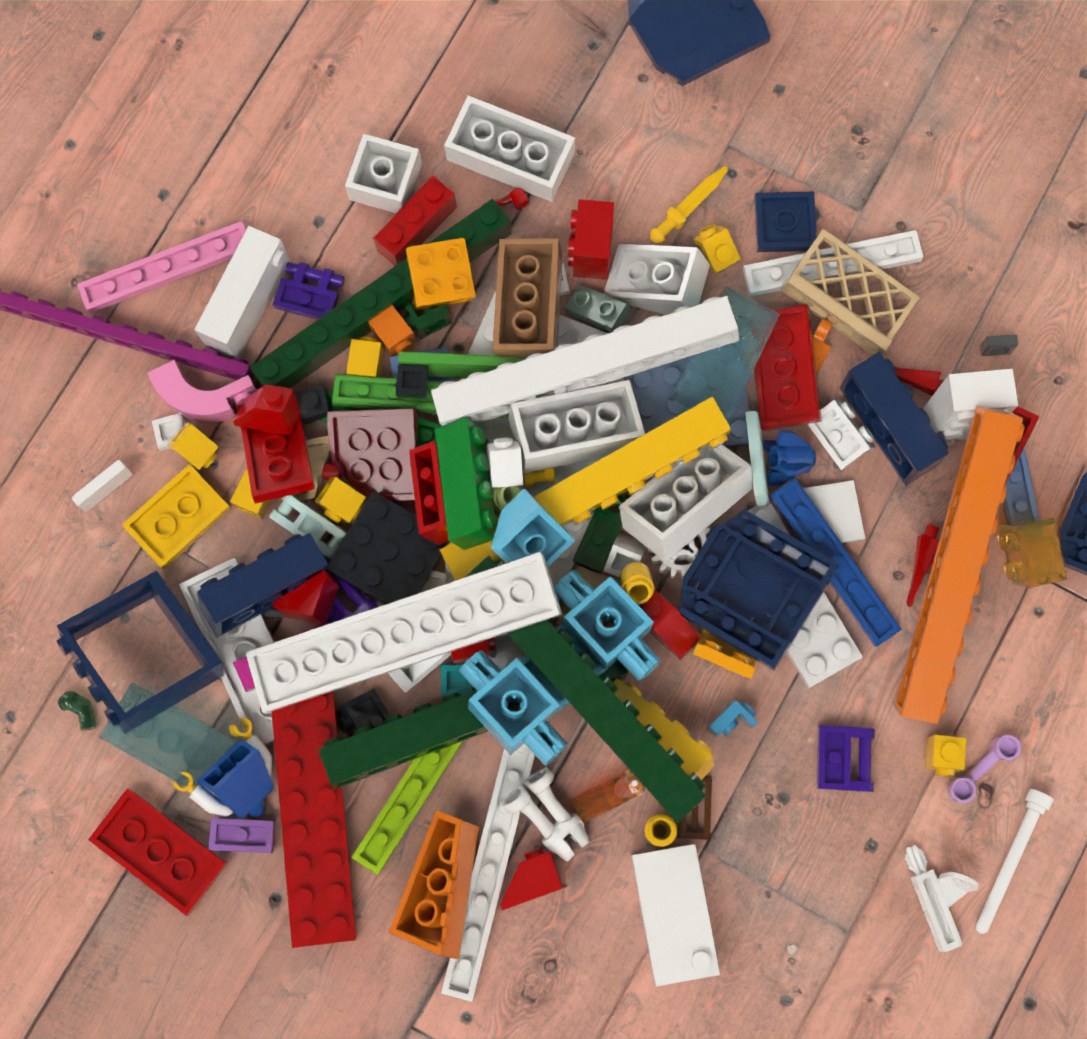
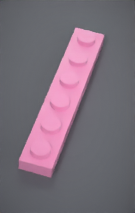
[77,221,246,314]

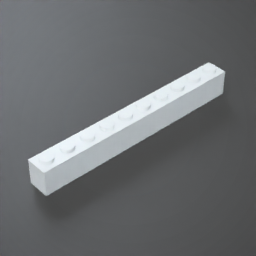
[431,296,740,426]

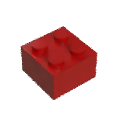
[568,199,614,280]

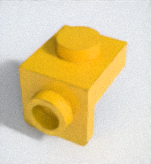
[693,224,741,273]

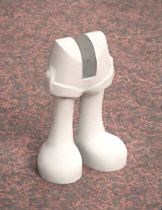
[503,767,590,862]

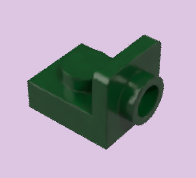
[403,303,452,339]

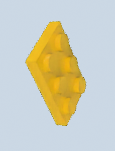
[122,464,232,570]

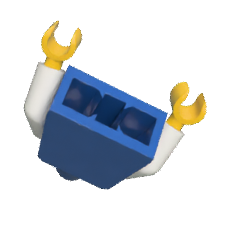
[171,718,273,818]

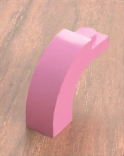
[147,360,257,423]

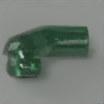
[58,691,96,731]

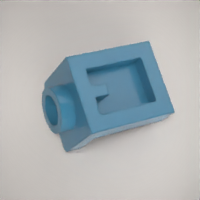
[706,700,758,737]

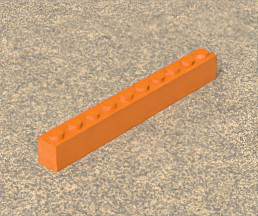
[894,405,1024,724]

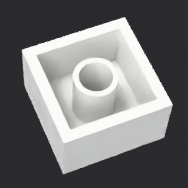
[345,134,422,213]

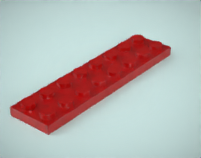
[271,691,356,948]

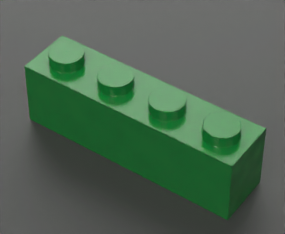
[435,417,498,550]

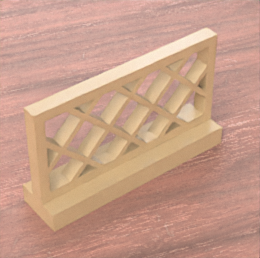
[780,229,920,355]

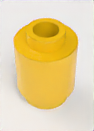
[620,562,654,604]
[644,814,677,847]

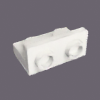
[808,400,876,470]

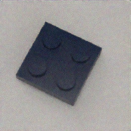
[754,191,817,252]

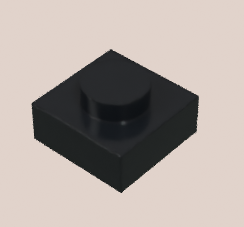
[396,365,429,399]
[295,384,332,424]

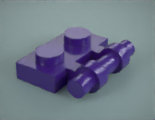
[273,262,345,320]

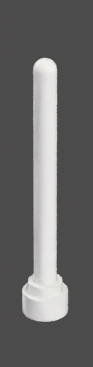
[976,788,1054,934]

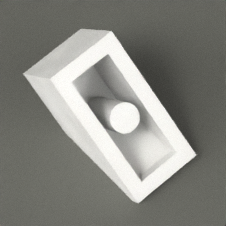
[487,438,523,488]

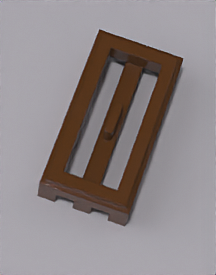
[678,776,712,840]

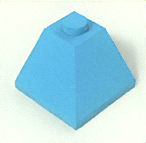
[491,488,575,567]

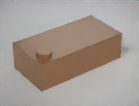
[492,238,563,357]

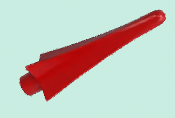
[895,367,944,396]
[906,524,940,607]

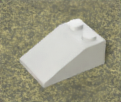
[604,244,710,315]

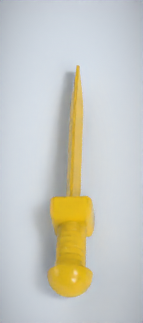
[650,166,728,244]

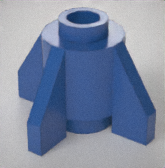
[763,430,816,485]

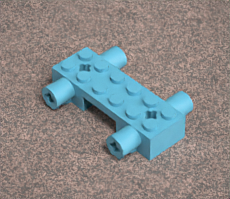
[459,569,662,766]

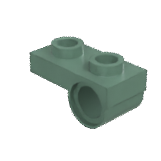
[564,284,630,333]

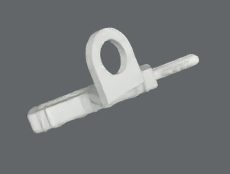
[905,845,979,952]

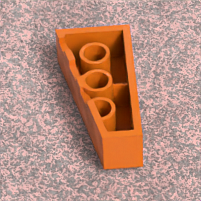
[389,810,479,960]

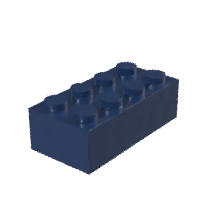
[839,352,949,486]
[197,533,328,638]

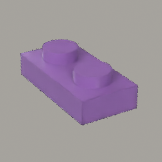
[208,818,276,853]

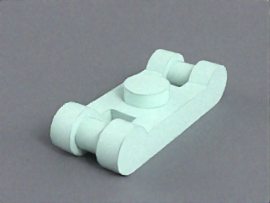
[269,495,347,559]

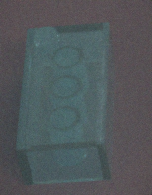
[99,682,238,786]

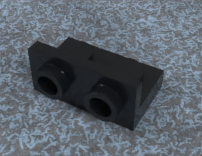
[336,688,391,737]

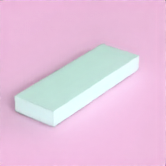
[745,411,769,507]

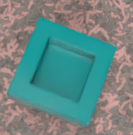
[441,665,473,697]

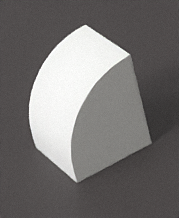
[604,532,646,577]

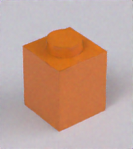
[368,305,416,357]

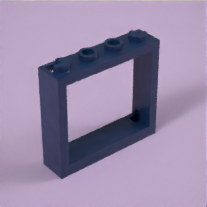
[56,571,224,734]

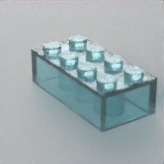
[668,286,780,422]

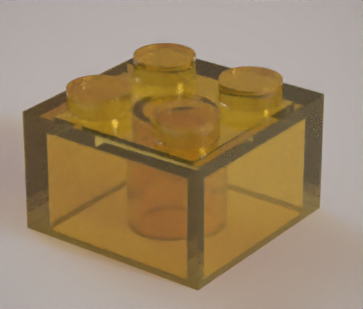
[997,516,1067,588]

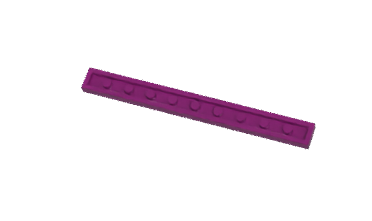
[0,289,254,381]

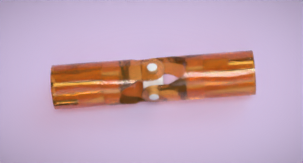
[571,770,646,824]

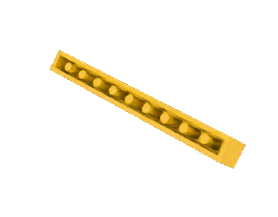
[440,396,731,581]

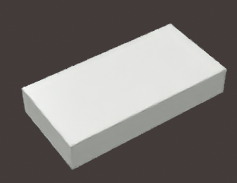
[71,460,134,513]

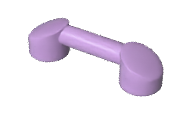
[948,735,1021,803]

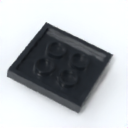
[327,491,450,605]

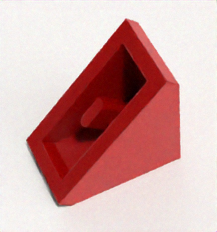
[272,570,339,626]

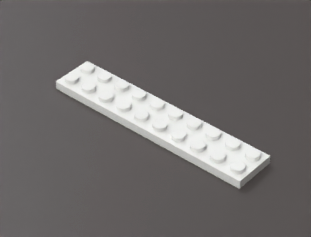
[246,552,562,713]

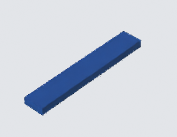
[769,478,902,647]

